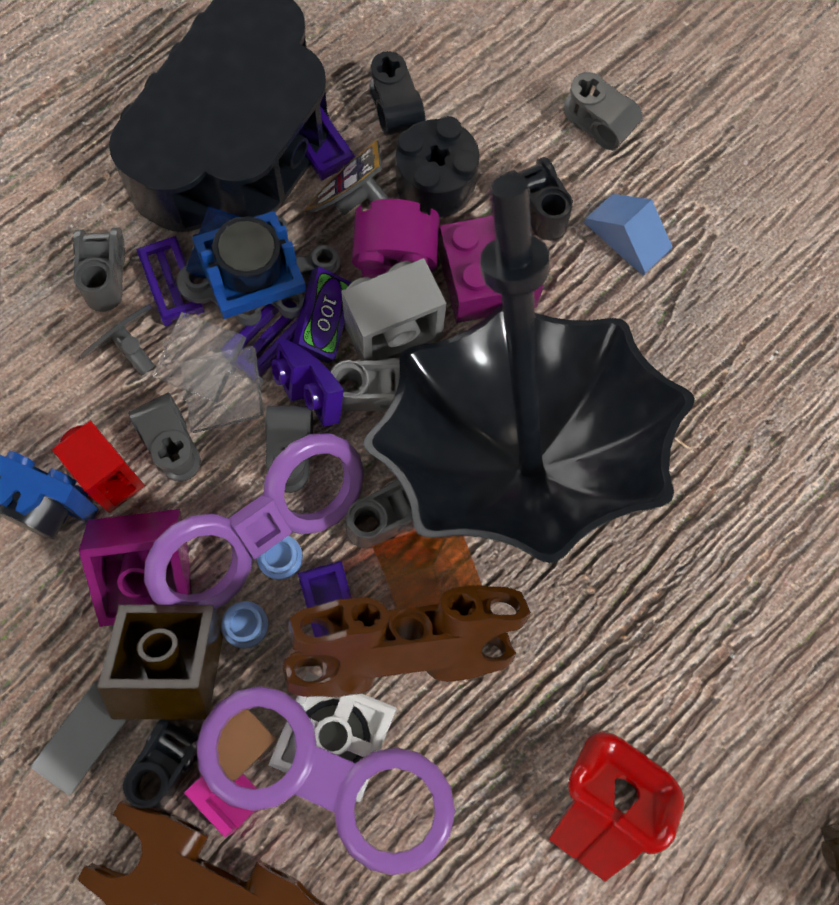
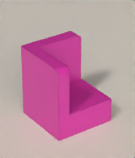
[185,774,258,837]

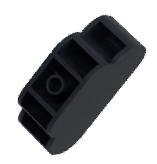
[109,0,329,232]

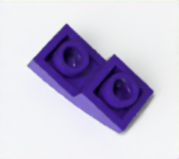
[272,339,344,427]

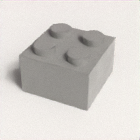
[341,258,446,361]

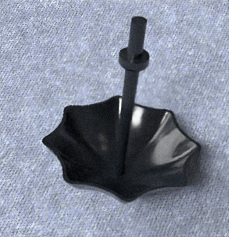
[363,173,695,563]

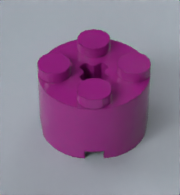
[352,199,440,279]

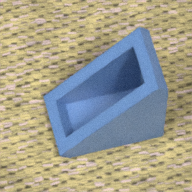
[584,194,672,276]

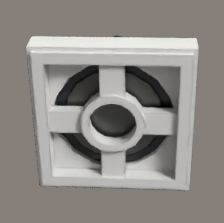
[268,672,397,803]

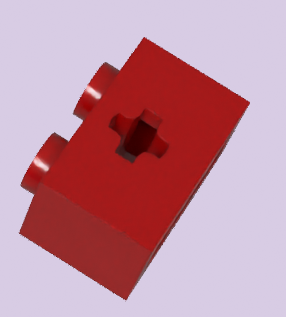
[51,420,146,513]

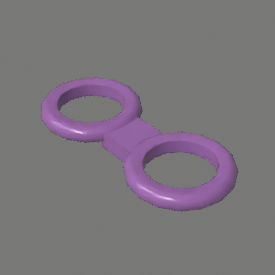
[144,433,364,609]
[196,686,455,875]

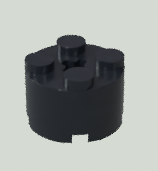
[396,116,480,218]

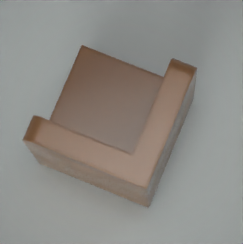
[218,709,277,782]

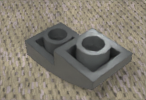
[30,680,127,796]

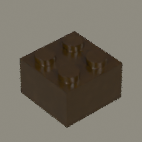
[97,605,223,720]

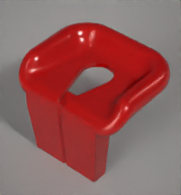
[549,732,684,881]

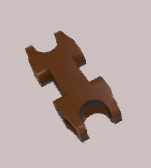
[283,585,531,697]
[77,801,327,905]

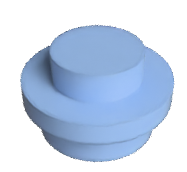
[257,536,303,580]
[221,601,269,648]

